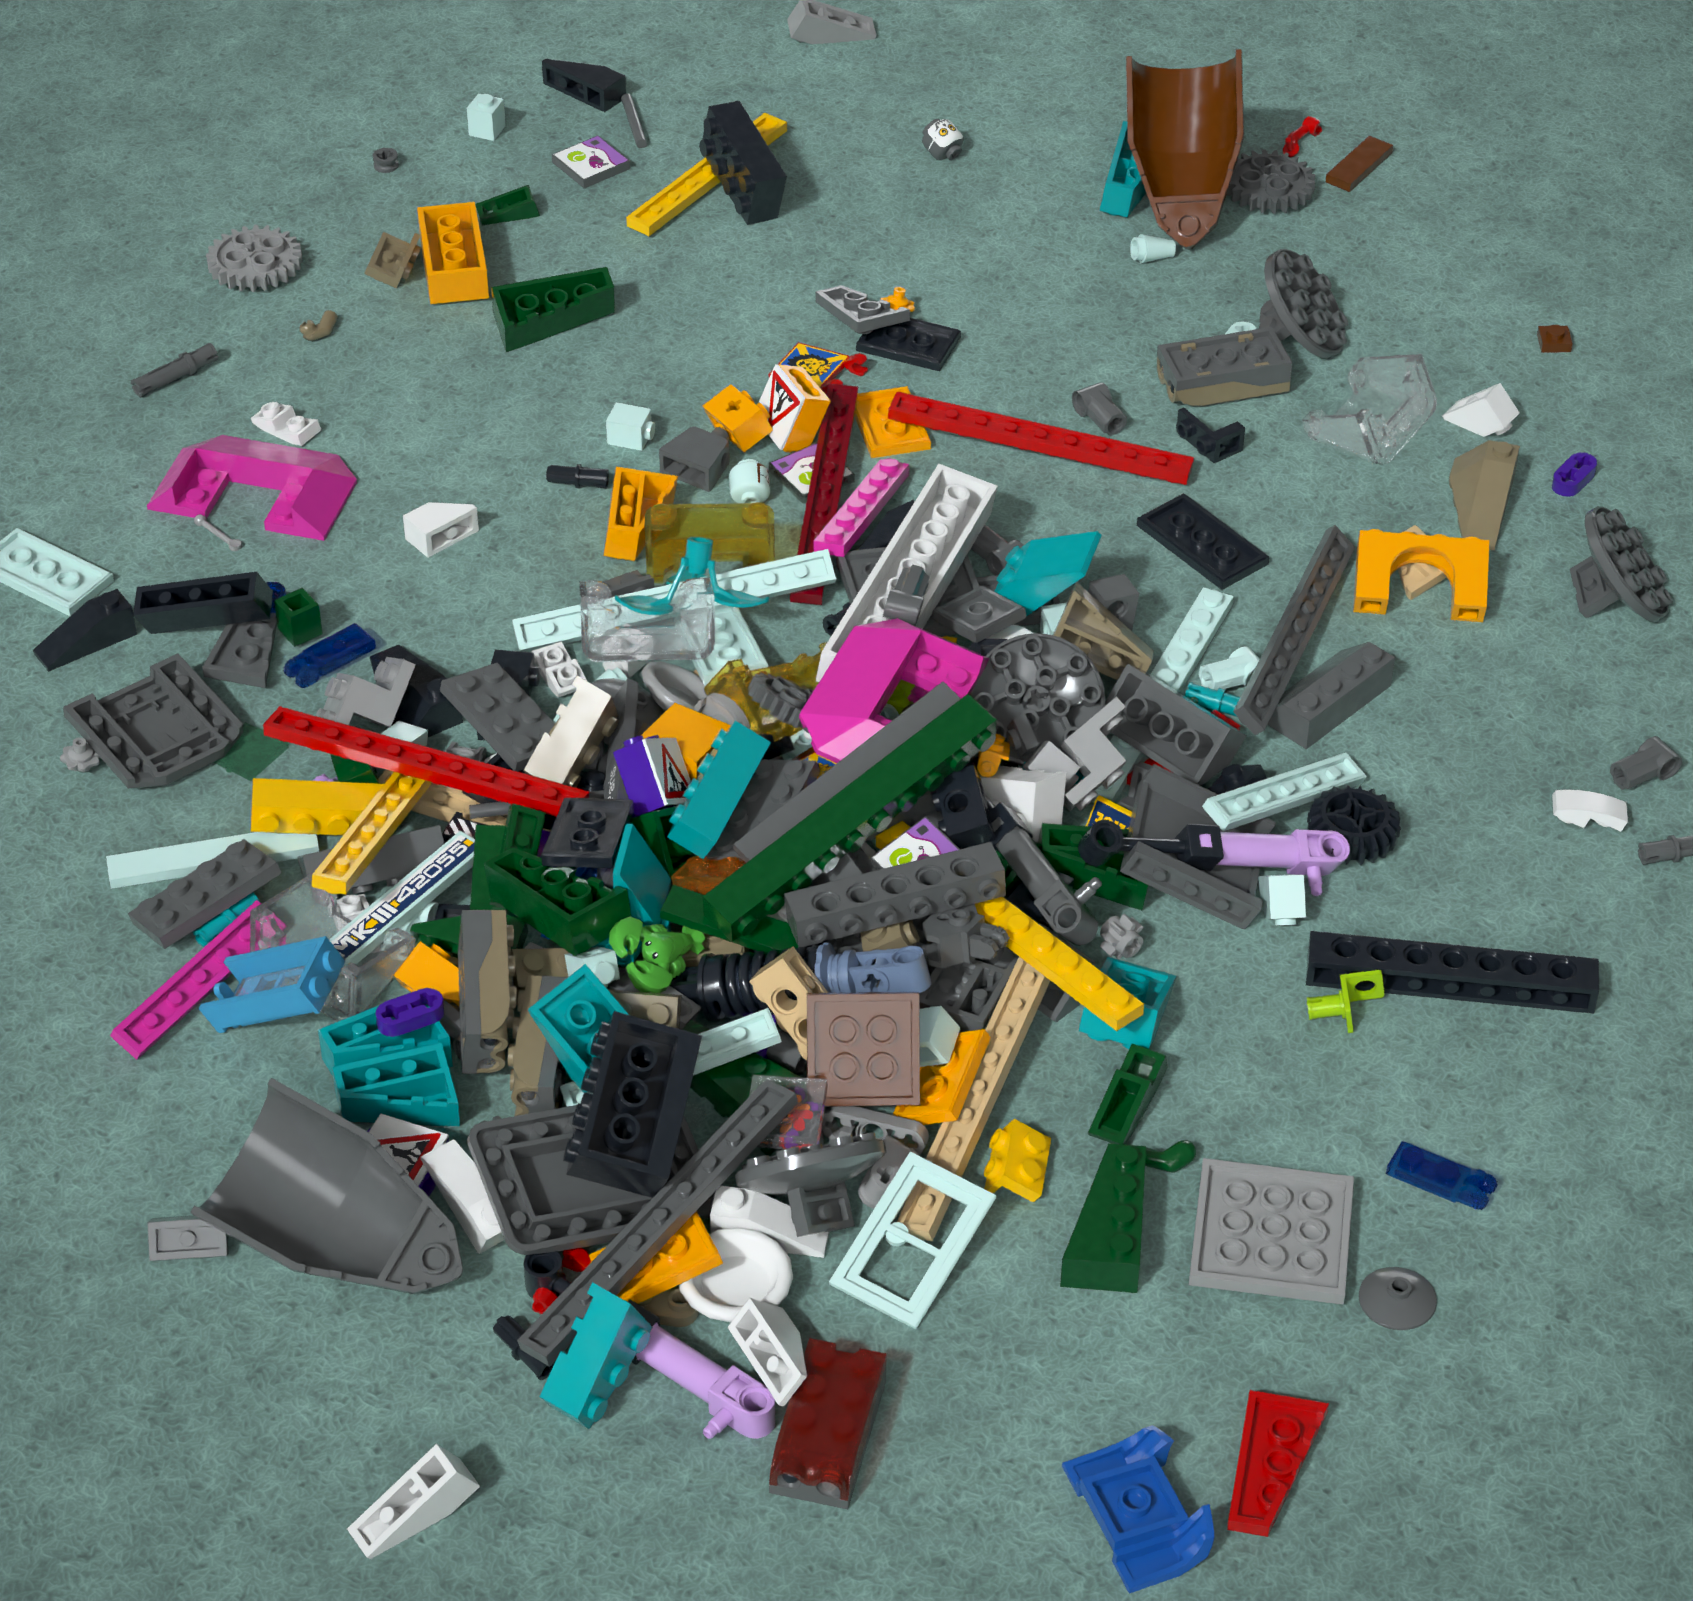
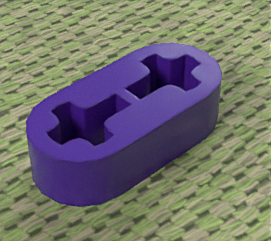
[1552,452,1597,497]
[375,988,444,1037]

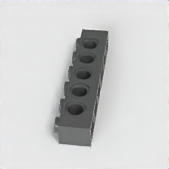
[784,842,1006,947]

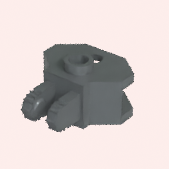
[923,904,1010,968]

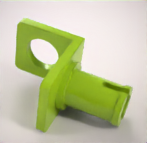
[1306,970,1384,1033]

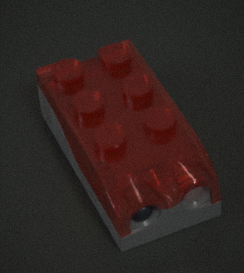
[769,1338,887,1510]

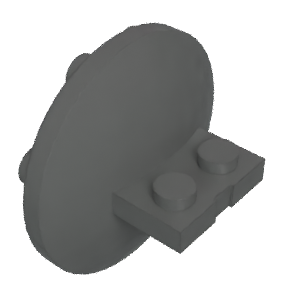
[1259,249,1348,359]
[1570,506,1673,622]
[970,633,1105,766]
[735,1132,887,1237]

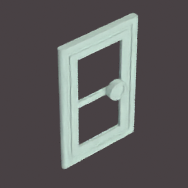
[829,1152,996,1329]

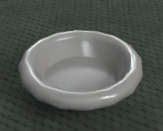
[641,661,721,711]

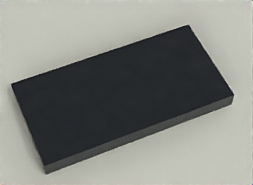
[1136,493,1269,590]

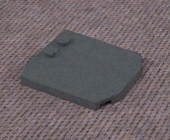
[63,653,243,789]

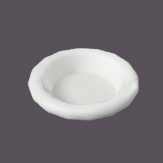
[679,1228,793,1323]

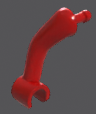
[1283,116,1322,157]

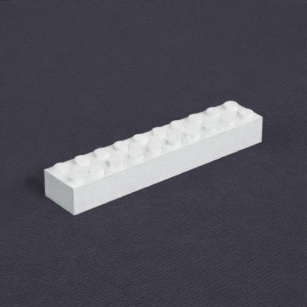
[816,464,998,682]

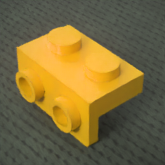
[984,1118,1051,1202]

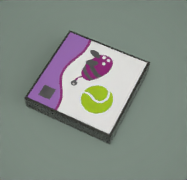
[769,443,855,504]

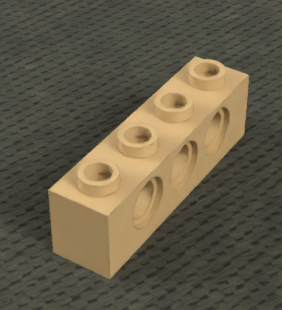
[749,947,828,1060]

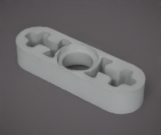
[821,1106,929,1156]

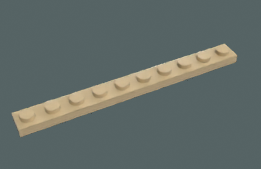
[897,957,1050,1241]

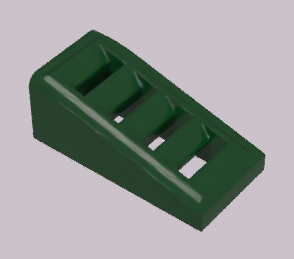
[475,185,540,226]

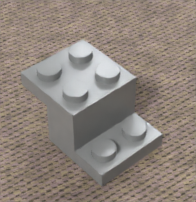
[315,657,416,727]
[1060,697,1126,812]

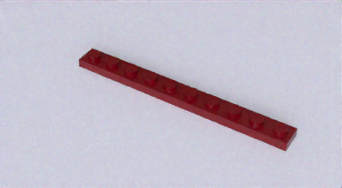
[790,384,859,605]

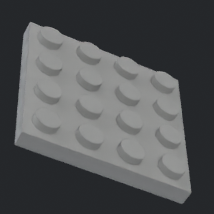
[1189,1158,1354,1305]

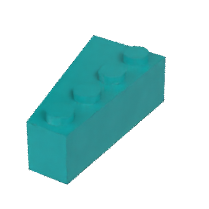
[1100,120,1146,217]
[667,720,771,859]

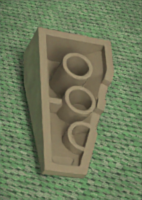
[1449,440,1520,550]

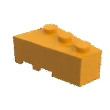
[604,466,678,561]

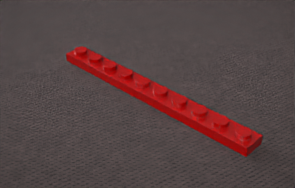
[888,392,1194,485]
[263,706,589,817]

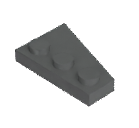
[815,285,910,334]

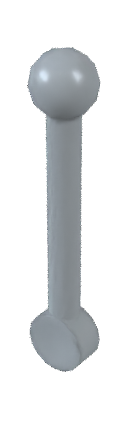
[194,514,242,551]

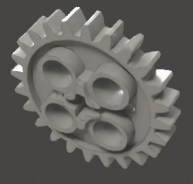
[206,225,303,292]

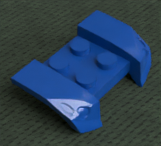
[1062,1425,1214,1594]

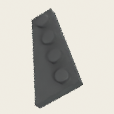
[202,587,281,688]

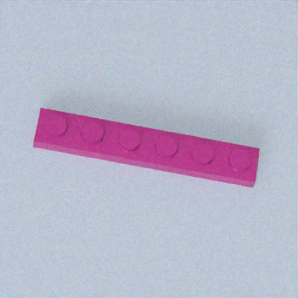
[814,458,909,557]
[110,900,283,1060]

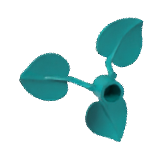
[615,537,769,615]

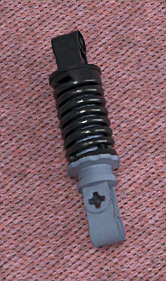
[669,943,932,1022]

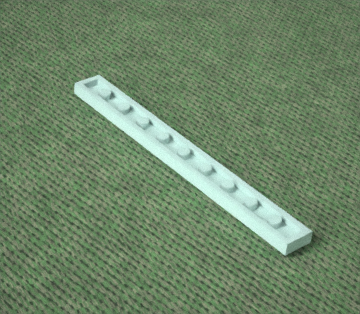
[512,549,836,652]
[1092,587,1233,803]

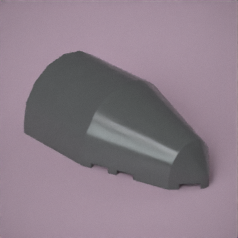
[191,1078,463,1294]

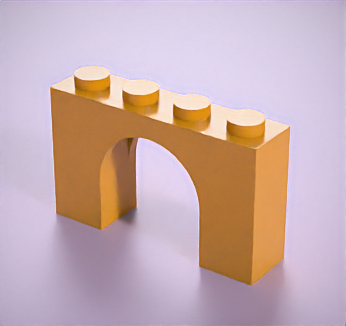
[1353,529,1489,622]

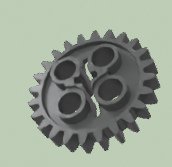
[1226,150,1315,214]
[747,673,814,733]

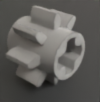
[1100,914,1143,959]

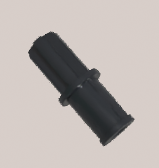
[546,464,609,489]
[493,1315,556,1380]

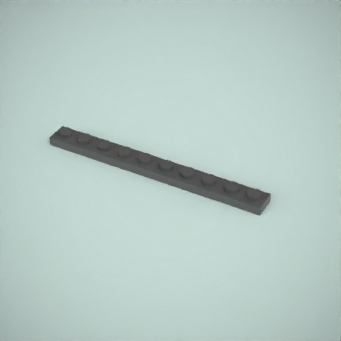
[1233,525,1355,735]
[517,1079,798,1367]

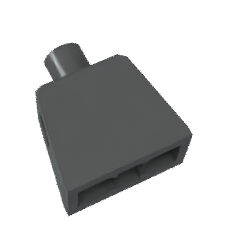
[659,426,730,492]

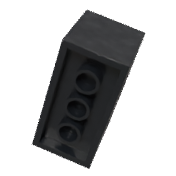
[563,1011,702,1198]

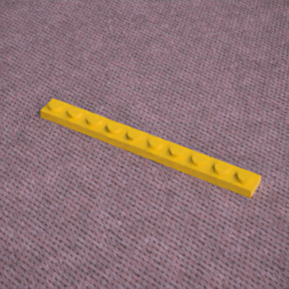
[876,821,1144,1031]

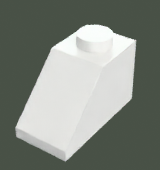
[1442,383,1519,437]
[403,502,479,557]

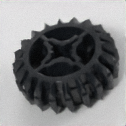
[1307,784,1401,866]

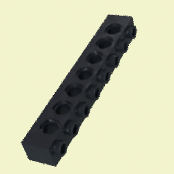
[1306,931,1599,1014]

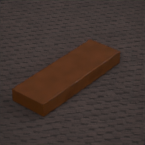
[1325,136,1393,192]

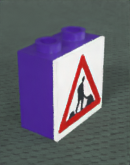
[613,735,691,817]
[367,1114,449,1197]

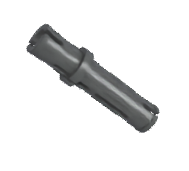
[131,343,219,397]

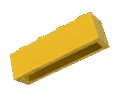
[251,778,384,835]

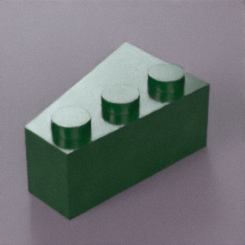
[1038,823,1148,911]

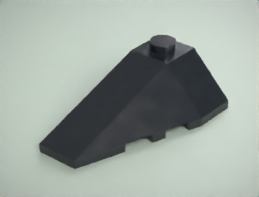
[370,644,463,737]

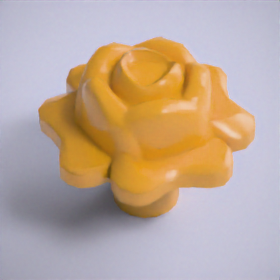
[880,287,915,312]

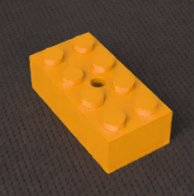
[417,202,489,304]

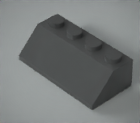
[1267,642,1395,749]
[1105,664,1247,786]
[297,825,444,902]

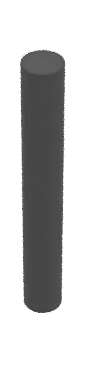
[621,94,647,148]

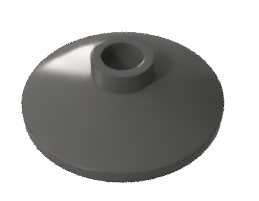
[1359,1267,1437,1330]

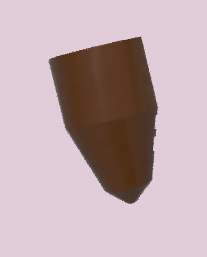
[1126,49,1244,249]

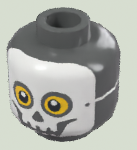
[922,119,964,160]

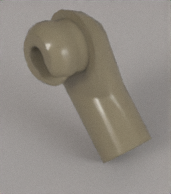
[299,310,338,341]

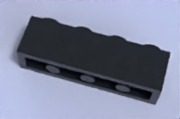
[133,572,273,634]

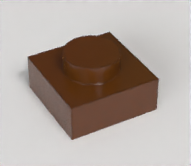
[1537,325,1573,353]

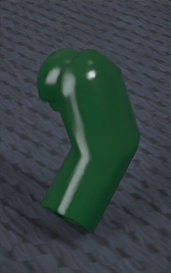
[1145,1140,1196,1173]

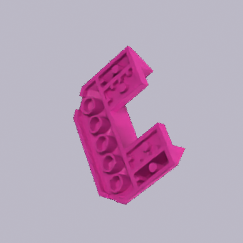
[147,435,357,541]
[799,618,990,763]

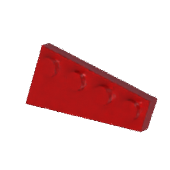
[1227,1390,1329,1537]

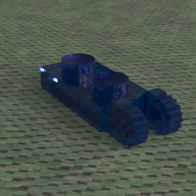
[283,623,376,689]
[1386,1141,1498,1210]

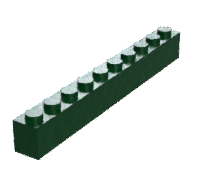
[703,694,997,942]

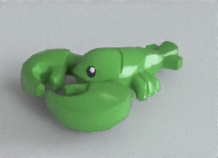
[609,917,705,993]

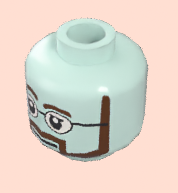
[729,459,770,508]

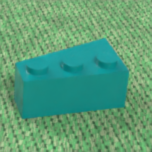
[318,1005,453,1076]
[332,1043,460,1126]
[539,1282,653,1429]

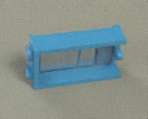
[199,936,346,1033]

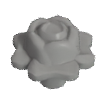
[60,737,100,773]

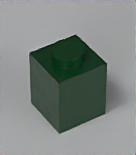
[274,587,323,647]

